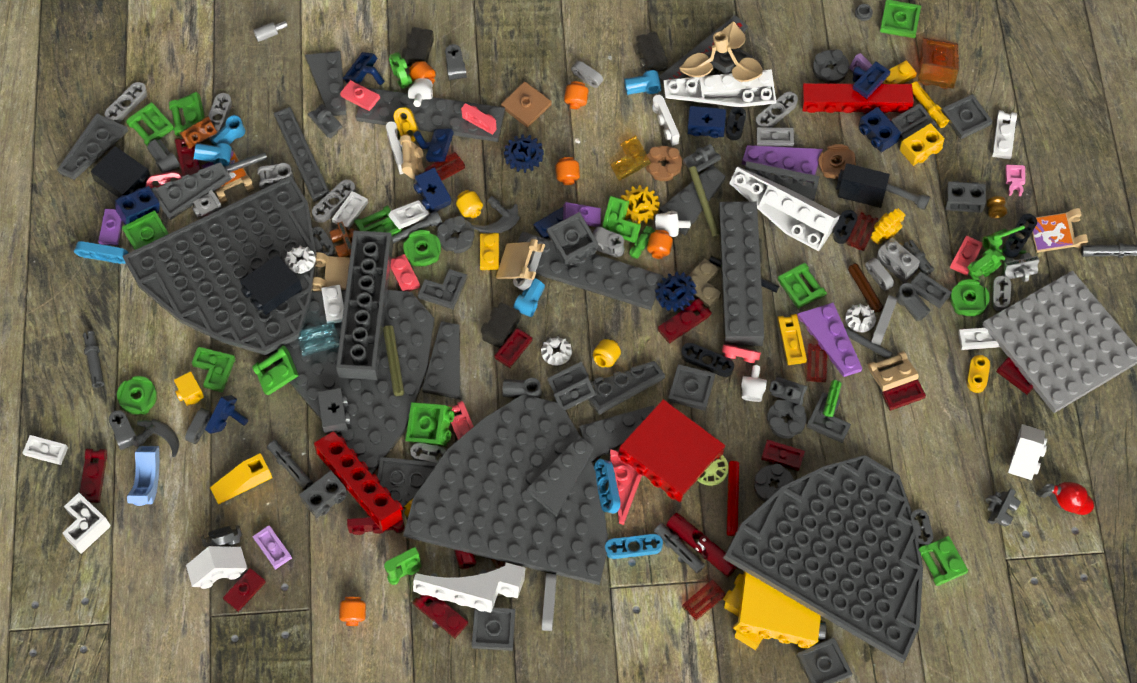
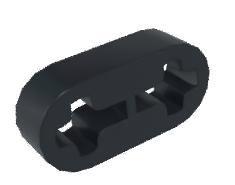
[726,107,746,140]
[833,210,857,244]

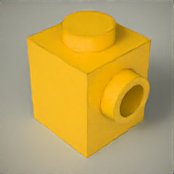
[174,371,204,406]

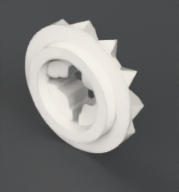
[285,245,316,273]
[845,303,876,332]
[541,336,572,366]

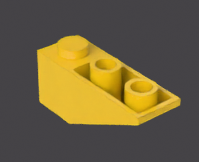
[210,453,272,505]

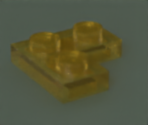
[610,135,651,181]

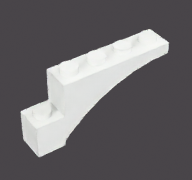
[413,563,526,612]

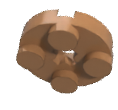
[818,144,856,179]
[645,146,682,181]

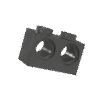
[945,181,986,213]
[299,471,348,518]

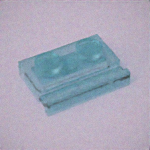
[298,322,339,356]

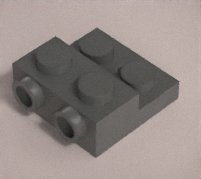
[547,212,598,265]

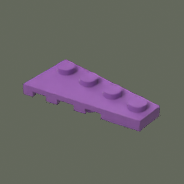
[742,145,823,183]
[797,303,862,377]

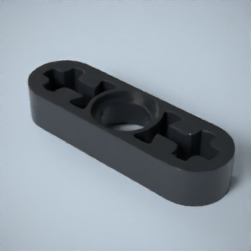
[1002,214,1037,258]
[681,343,734,377]

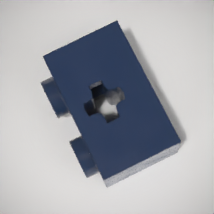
[687,106,726,138]
[413,167,452,213]

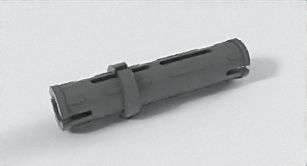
[1081,243,1137,258]
[83,331,104,388]
[267,440,313,490]
[654,523,705,573]

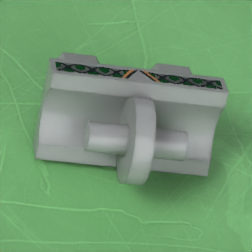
[1003,253,1039,282]

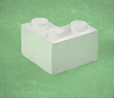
[1008,424,1047,480]
[62,493,111,554]
[186,546,247,589]

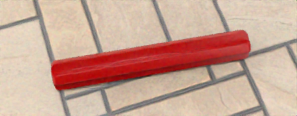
[727,461,739,536]

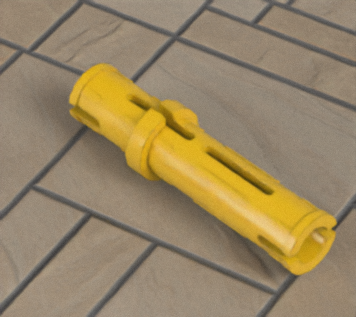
[911,81,949,128]

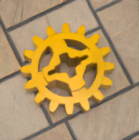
[621,185,660,224]
[871,208,906,245]

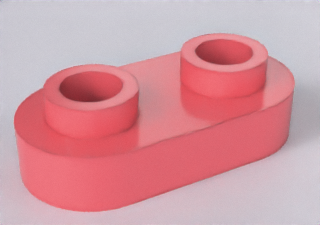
[146,171,183,188]
[722,344,761,363]

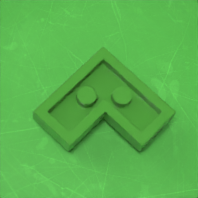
[602,196,641,242]
[192,347,235,393]

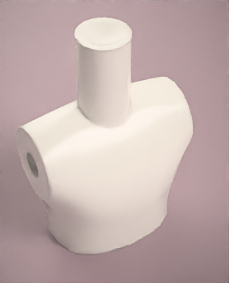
[408,78,433,107]
[655,211,691,237]
[741,365,767,402]

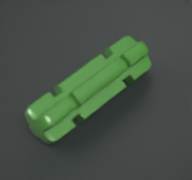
[629,226,655,259]
[823,380,842,417]

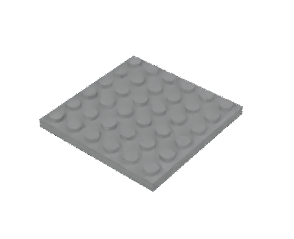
[982,271,1137,413]

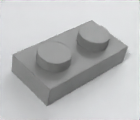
[756,127,794,147]

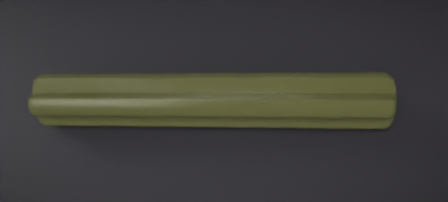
[383,325,404,396]

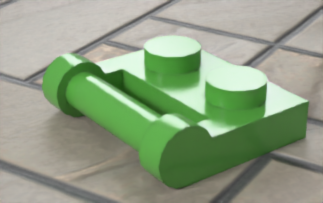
[169,92,205,136]
[126,102,174,146]
[354,205,402,236]
[778,263,827,309]
[252,346,299,395]
[919,536,968,586]
[384,547,422,585]

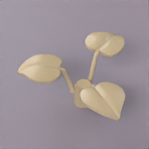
[679,21,763,82]

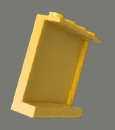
[733,571,821,648]

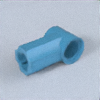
[624,70,662,95]
[211,115,246,146]
[194,143,232,166]
[513,278,545,317]

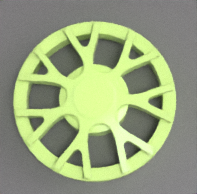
[697,455,729,486]

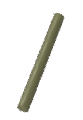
[689,166,719,237]

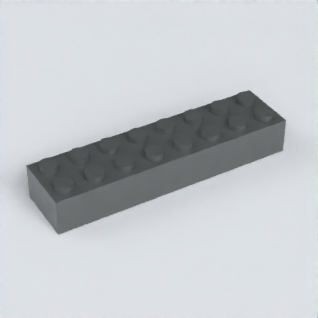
[718,201,764,346]
[336,231,393,380]

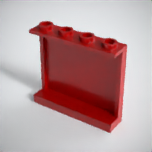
[618,399,726,502]

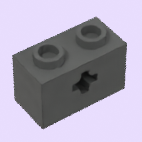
[318,388,351,435]

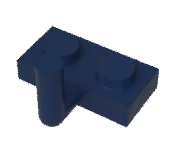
[343,52,385,85]
[852,61,890,99]
[413,129,454,162]
[534,207,563,239]
[205,395,248,434]

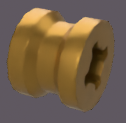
[986,196,1007,218]

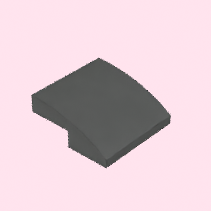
[547,361,597,411]

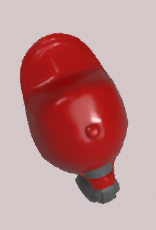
[1036,482,1094,515]

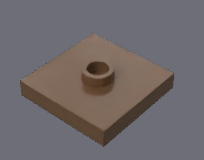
[501,82,552,128]

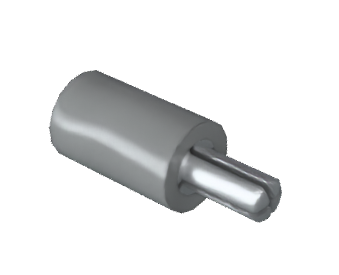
[253,21,287,42]

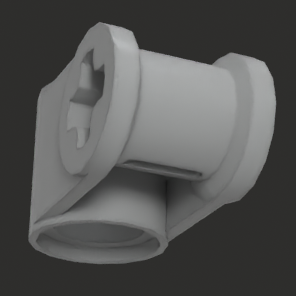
[257,163,294,189]
[593,227,625,257]

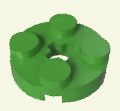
[389,52,412,89]
[403,230,441,266]
[967,249,1005,281]
[950,279,990,317]
[117,376,157,414]

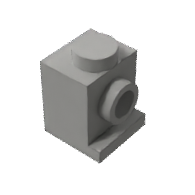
[192,190,222,218]

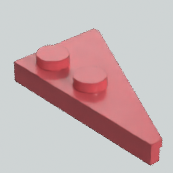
[610,450,642,525]

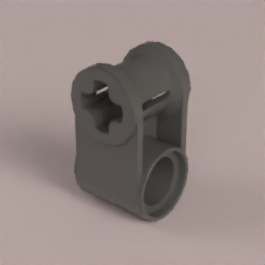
[445,44,467,80]
[109,411,136,450]

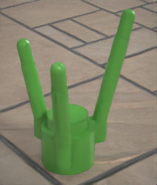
[982,225,1026,254]

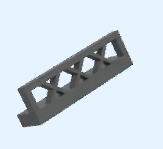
[745,161,820,201]

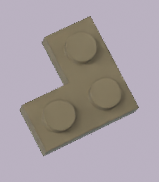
[682,258,722,309]

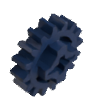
[504,134,544,173]
[655,271,697,312]

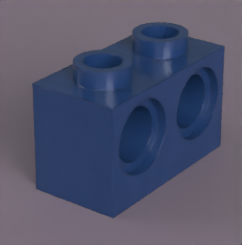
[859,107,901,153]
[115,186,160,225]

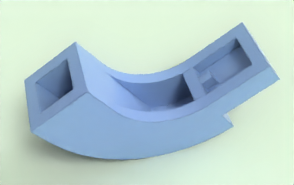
[127,446,160,506]

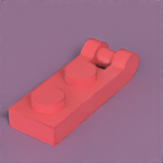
[449,401,474,440]

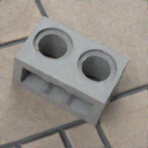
[876,237,920,283]

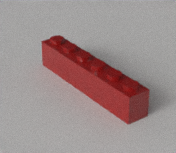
[802,83,914,113]

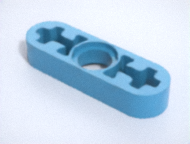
[74,241,129,264]
[594,459,621,514]
[605,534,663,559]

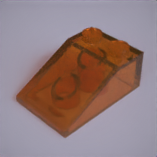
[918,38,959,89]

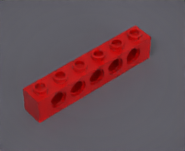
[314,431,403,532]

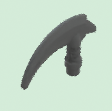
[472,196,520,233]
[133,419,179,457]

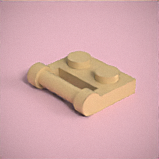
[400,135,424,180]
[868,351,918,391]

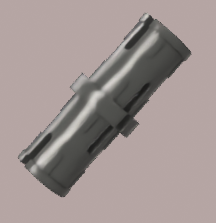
[903,240,934,275]

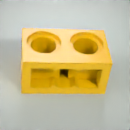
[900,123,945,166]

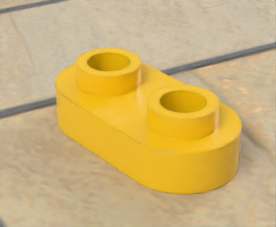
[394,107,419,142]
[967,355,990,393]

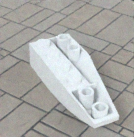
[663,69,776,107]
[729,167,840,251]

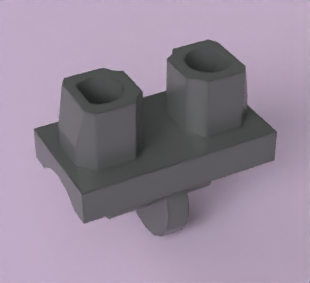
[308,104,342,138]
[683,144,721,173]
[770,376,808,405]
[985,488,1021,527]

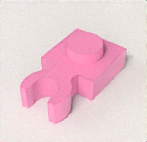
[1005,165,1025,196]

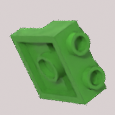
[405,402,454,446]

